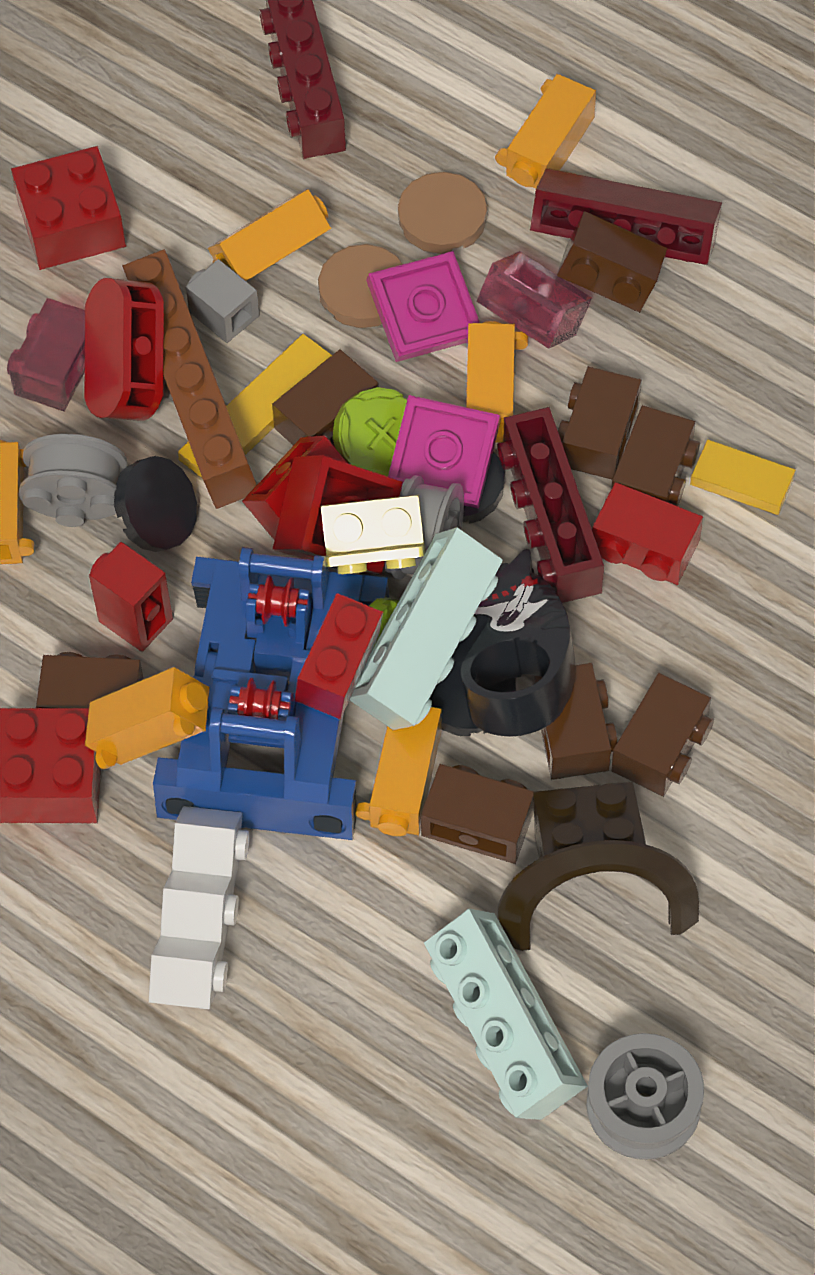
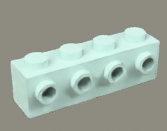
[350,527,503,730]
[424,909,588,1120]

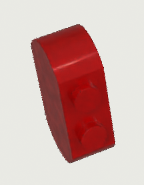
[84,278,164,421]

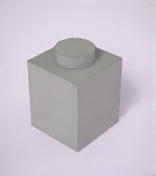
[186,259,259,343]

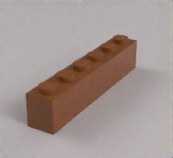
[122,249,257,509]

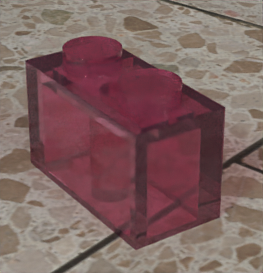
[476,251,592,349]
[7,298,85,412]

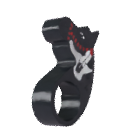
[458,549,576,737]

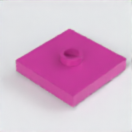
[366,251,480,362]
[388,395,501,509]

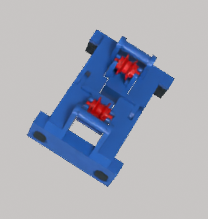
[153,547,389,840]

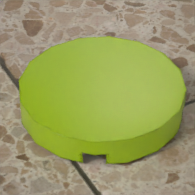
[333,387,407,477]

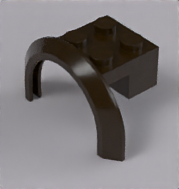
[497,782,699,951]

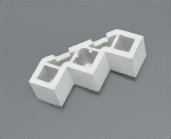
[149,806,249,1009]

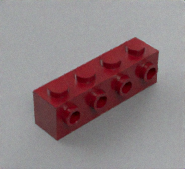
[259,0,346,159]
[530,168,722,265]
[497,407,604,603]

